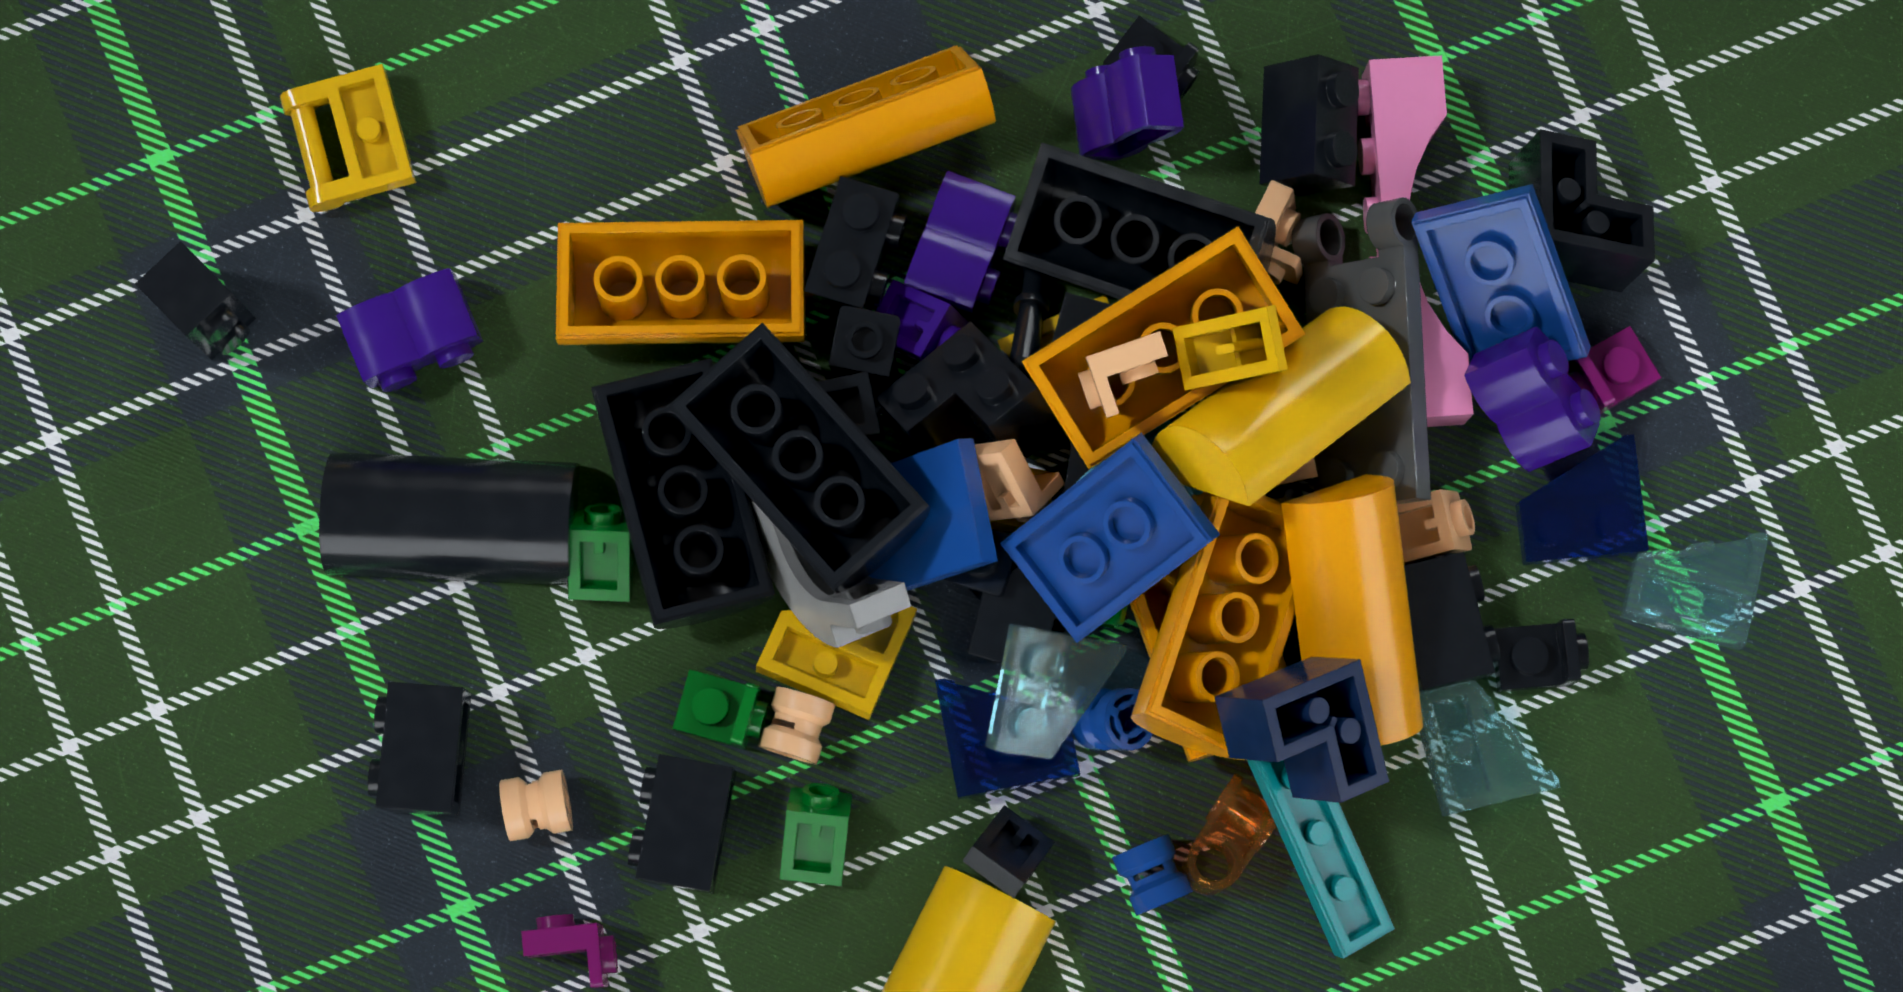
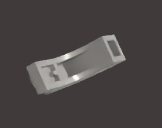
[749,498,911,648]

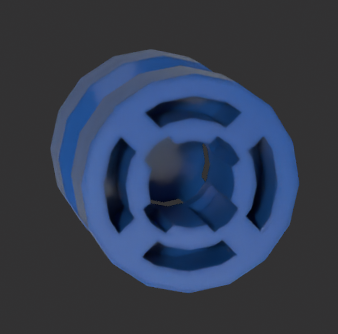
[1070,688,1153,751]
[1112,834,1193,916]

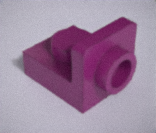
[1568,326,1661,414]

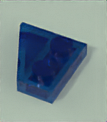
[1515,434,1649,565]
[935,678,1080,800]

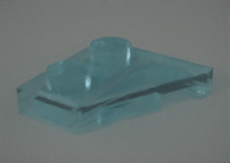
[1620,532,1769,651]
[985,624,1127,759]
[1419,680,1561,817]

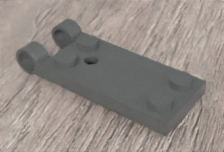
[1292,197,1431,504]

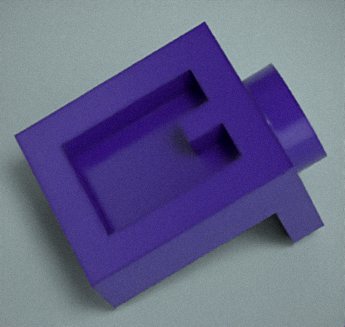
[876,279,969,361]

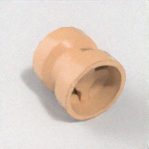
[758,686,836,765]
[499,770,573,841]

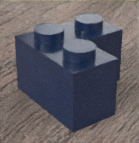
[1215,657,1389,803]

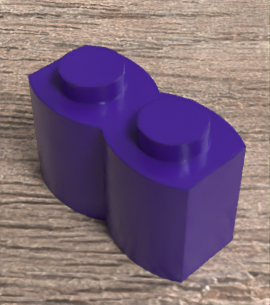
[1071,46,1184,161]
[904,171,1018,316]
[336,268,484,392]
[1464,327,1601,472]

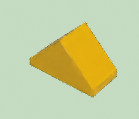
[1172,305,1288,391]

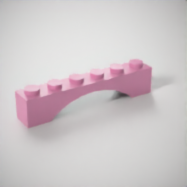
[1357,55,1474,427]

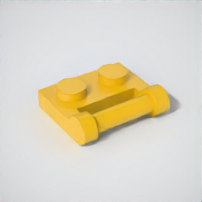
[280,64,416,212]

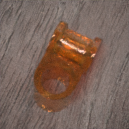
[1182,772,1276,895]

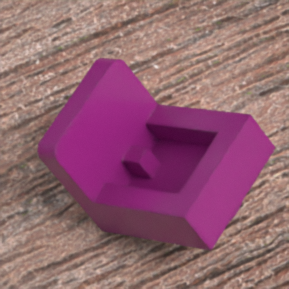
[521,914,618,988]

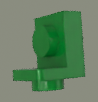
[568,503,633,602]
[672,669,769,750]
[780,783,852,886]

